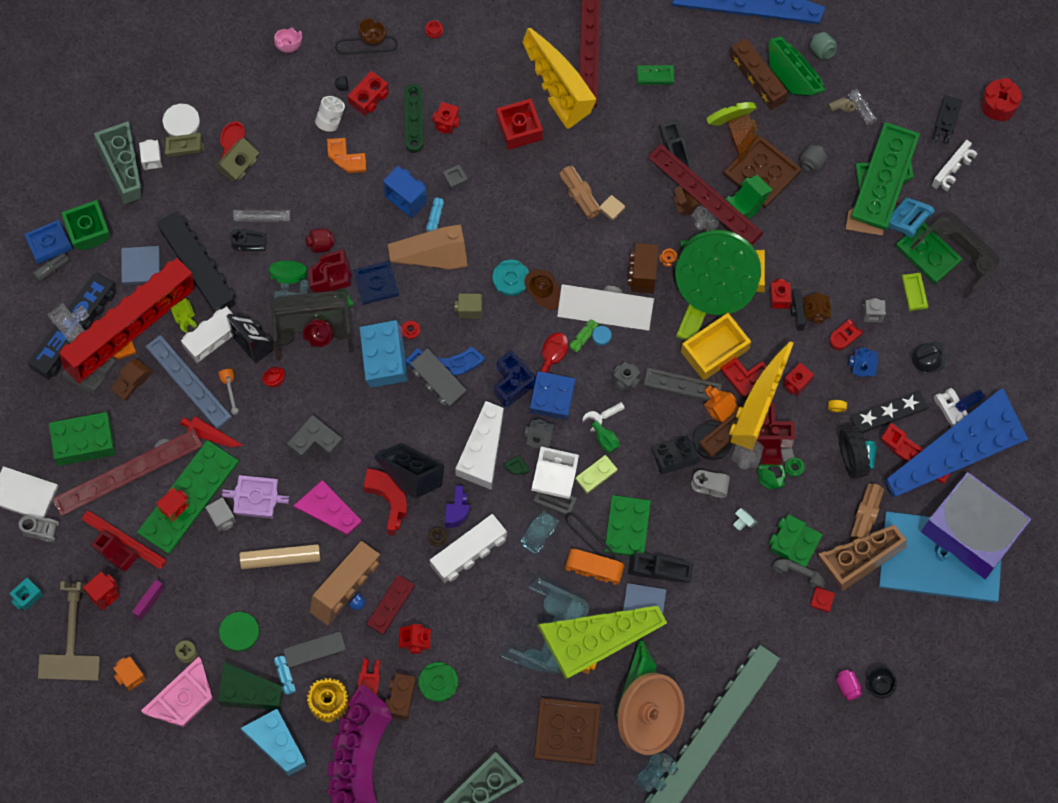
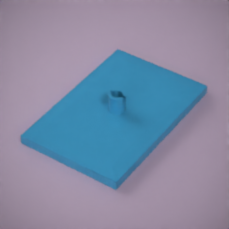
[879,512,1001,603]

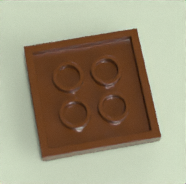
[723,135,802,209]
[534,698,601,766]

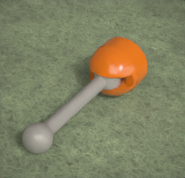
[218,369,239,415]

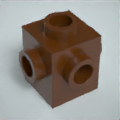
[803,292,831,324]

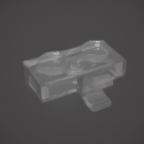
[47,303,90,343]

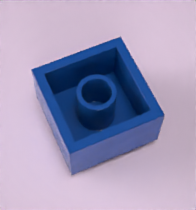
[383,166,427,218]
[530,371,575,420]

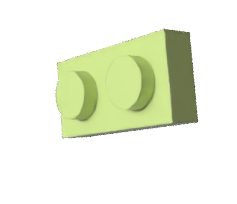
[575,455,618,494]

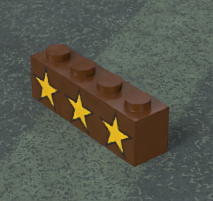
[729,38,788,110]

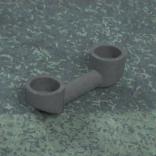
[772,559,825,589]

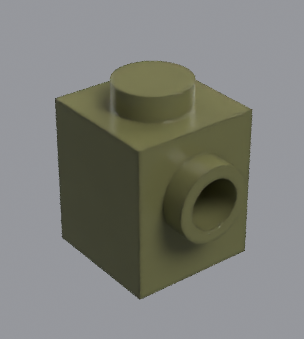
[455,294,482,319]

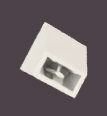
[531,447,579,499]

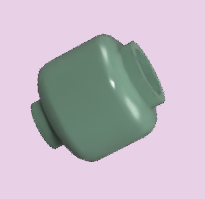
[810,32,837,59]

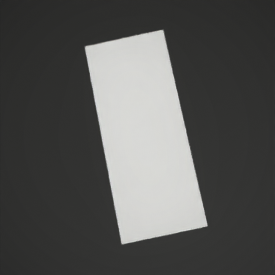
[557,284,654,330]

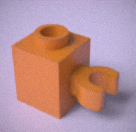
[704,386,739,423]

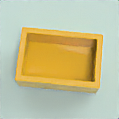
[681,313,751,380]

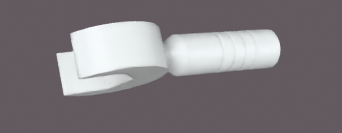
[583,402,625,431]

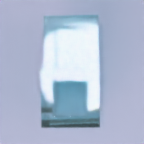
[520,511,560,554]

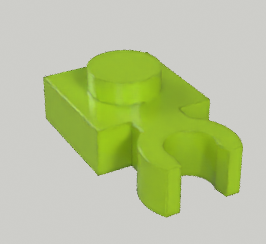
[171,298,196,333]

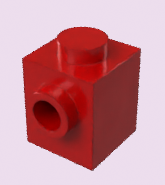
[783,363,814,396]

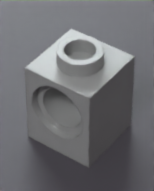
[206,497,236,531]

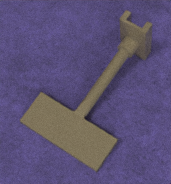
[38,581,100,681]

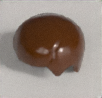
[358,17,386,45]

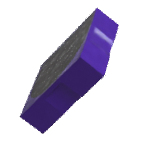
[921,472,1031,580]

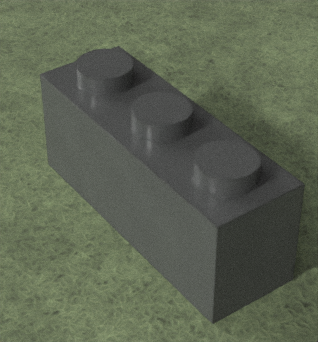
[411,348,468,407]

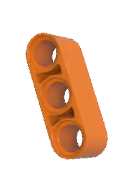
[564,549,625,585]

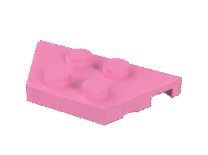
[141,657,213,727]

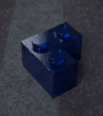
[494,350,536,408]

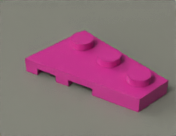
[293,480,362,535]

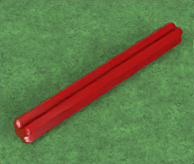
[82,511,166,569]

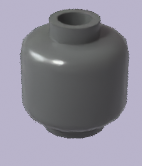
[800,145,827,173]

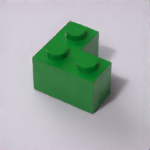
[725,175,773,219]

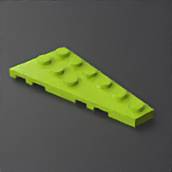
[537,606,667,679]

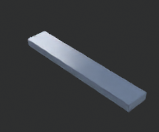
[145,335,232,430]

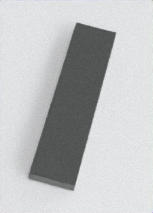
[643,368,722,401]

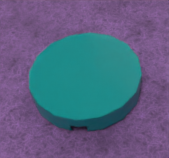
[492,259,529,296]

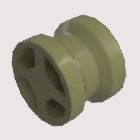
[175,640,197,663]

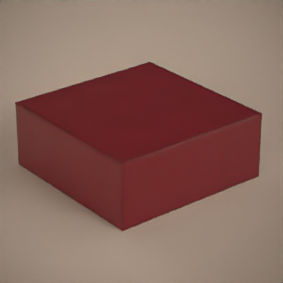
[761,446,782,465]

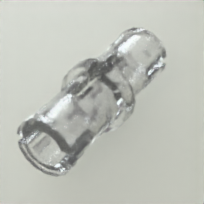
[848,89,877,126]

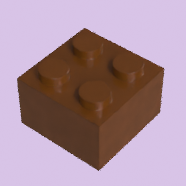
[628,243,658,294]

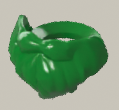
[757,464,786,489]

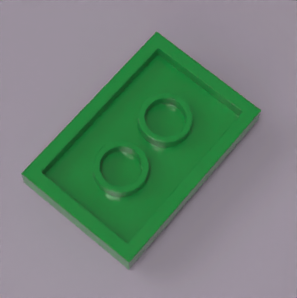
[895,222,963,285]
[605,495,651,556]

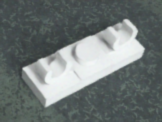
[932,140,977,191]

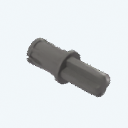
[33,253,69,282]

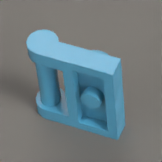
[888,197,935,238]

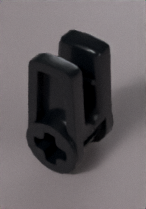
[230,229,266,251]

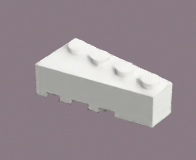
[455,401,504,490]

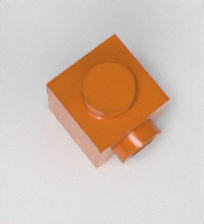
[113,657,146,691]

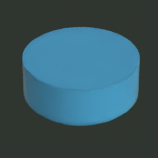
[592,326,611,346]

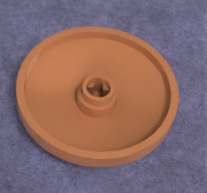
[618,673,684,755]

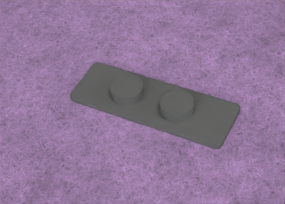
[283,632,346,667]

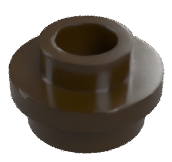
[428,527,447,547]

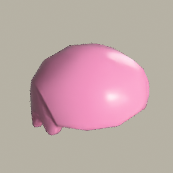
[274,27,302,53]

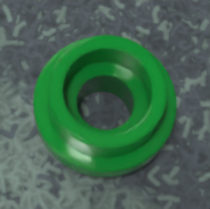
[785,457,804,477]

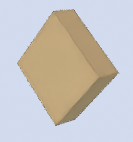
[600,195,625,221]

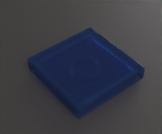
[353,261,399,305]

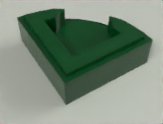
[503,455,530,475]

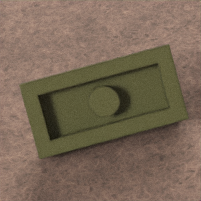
[165,133,204,157]

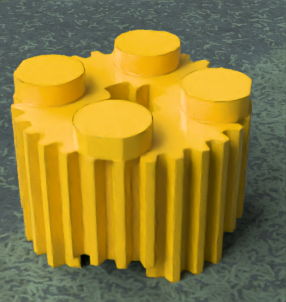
[307,678,349,722]

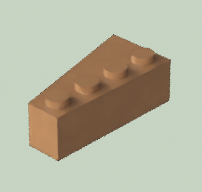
[818,525,907,592]
[310,541,380,626]

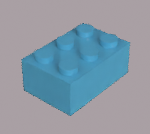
[360,320,408,387]

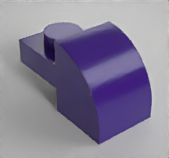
[445,486,470,528]

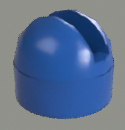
[348,593,365,610]

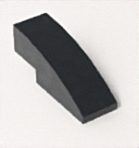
[658,120,694,172]
[628,552,693,583]

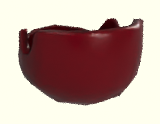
[303,319,333,347]

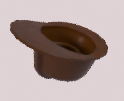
[524,270,561,310]

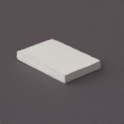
[0,466,58,518]

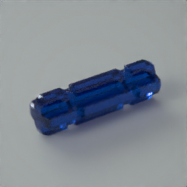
[955,390,985,412]

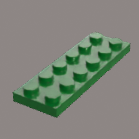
[851,122,920,231]
[137,440,239,555]

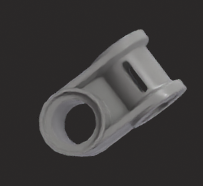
[691,470,730,498]
[19,515,59,543]

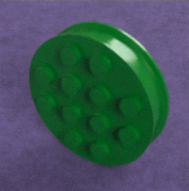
[675,230,761,315]

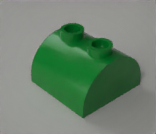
[61,200,110,250]

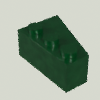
[219,662,283,711]

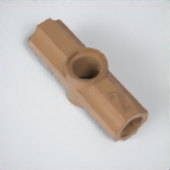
[559,166,601,219]
[850,483,884,540]

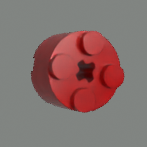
[981,78,1022,121]

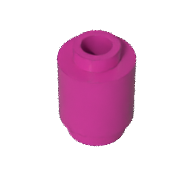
[836,670,862,701]

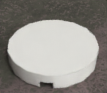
[163,104,200,137]

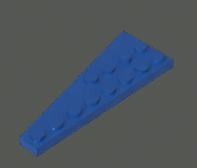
[672,0,825,25]
[885,388,1028,498]

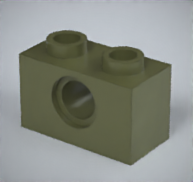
[215,138,259,182]

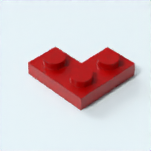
[720,357,767,399]

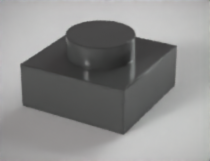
[443,165,468,190]

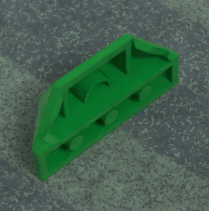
[769,36,826,95]
[615,640,659,720]

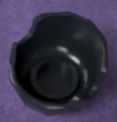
[867,666,897,699]

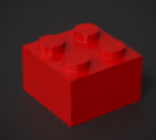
[496,99,543,150]

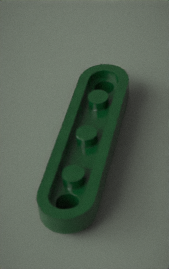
[404,84,423,153]

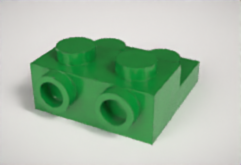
[769,514,823,567]

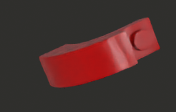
[364,469,407,535]

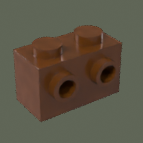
[386,673,416,721]

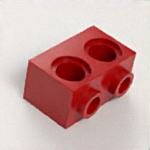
[347,71,389,116]
[83,572,120,611]

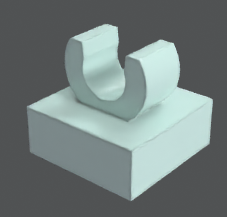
[733,508,757,531]

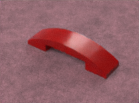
[881,423,950,484]

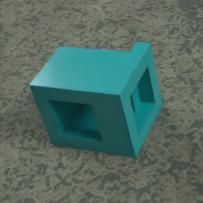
[9,578,44,611]

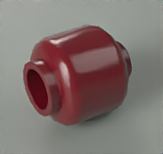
[305,228,334,253]

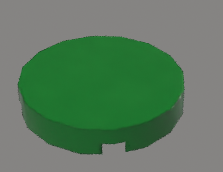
[269,260,307,284]
[219,612,260,652]
[418,662,458,702]

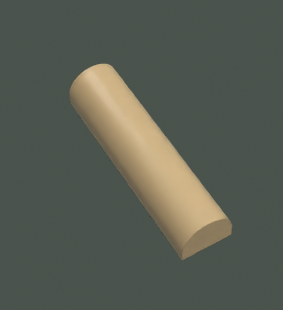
[240,545,321,569]

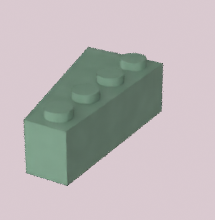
[94,121,141,204]
[443,752,524,803]

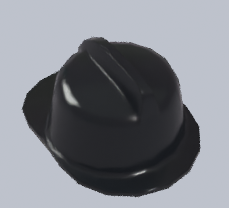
[909,341,948,375]

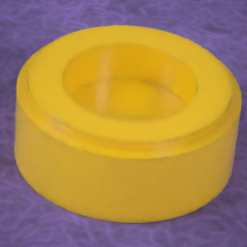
[828,400,847,412]

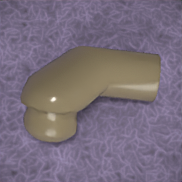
[827,98,856,113]

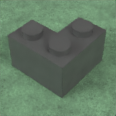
[287,415,343,462]

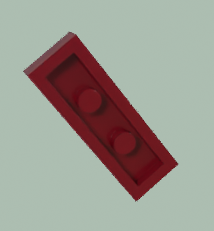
[366,575,415,635]

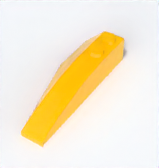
[522,28,597,129]
[729,341,794,450]

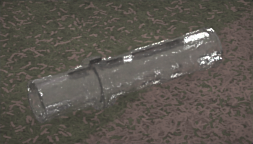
[233,208,290,223]

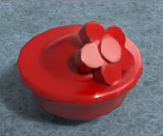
[262,367,285,388]

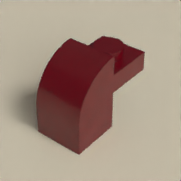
[90,530,138,572]

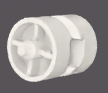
[315,96,345,132]

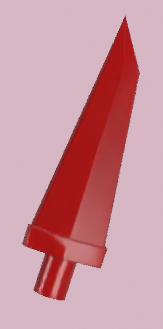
[180,416,244,447]

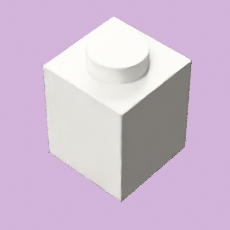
[139,140,162,170]

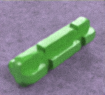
[569,319,598,352]

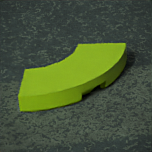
[707,102,757,126]

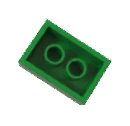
[49,412,116,466]

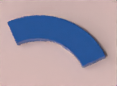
[406,346,486,376]

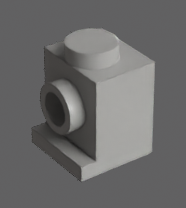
[863,298,886,323]

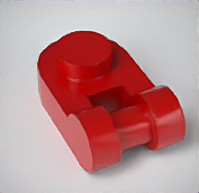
[829,319,864,350]

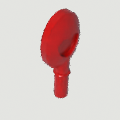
[220,121,245,160]
[540,333,568,373]

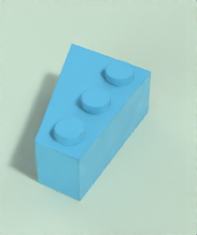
[241,709,307,776]

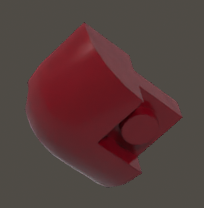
[309,249,352,297]

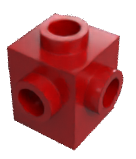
[432,102,460,134]
[399,624,431,654]

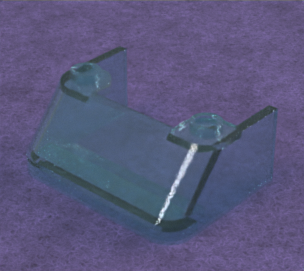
[501,579,589,674]

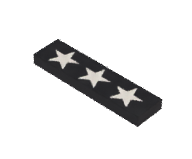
[850,390,928,433]

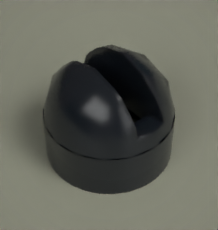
[335,76,349,91]

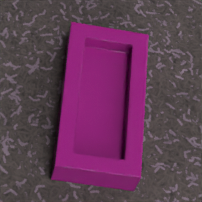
[132,580,165,620]

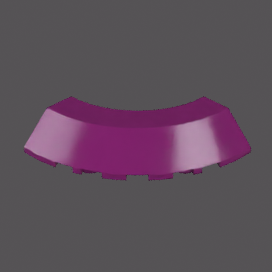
[327,685,392,803]

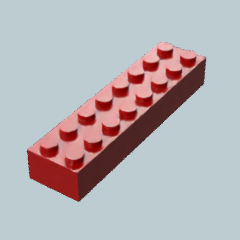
[59,258,195,384]

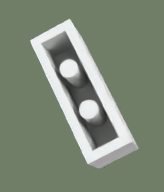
[181,307,233,363]

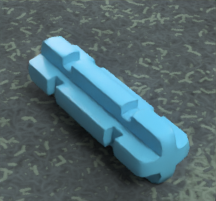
[426,198,444,232]
[274,656,296,695]

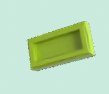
[901,273,928,311]
[676,304,706,341]

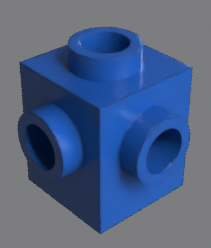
[849,348,878,377]

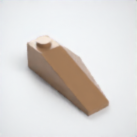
[387,225,468,270]

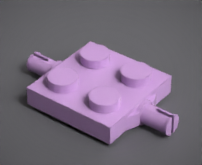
[222,475,289,519]

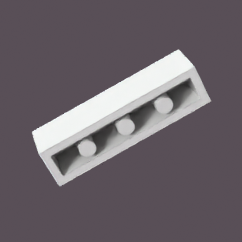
[430,514,507,583]

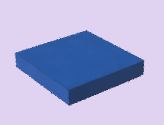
[24,220,72,264]

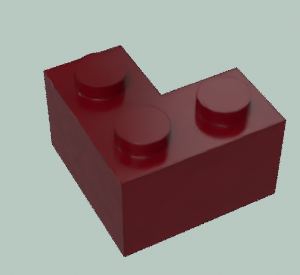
[754,403,795,448]

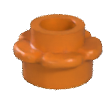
[659,249,678,267]

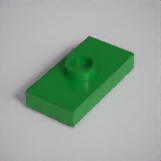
[637,65,674,85]

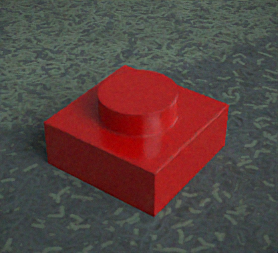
[810,587,835,613]

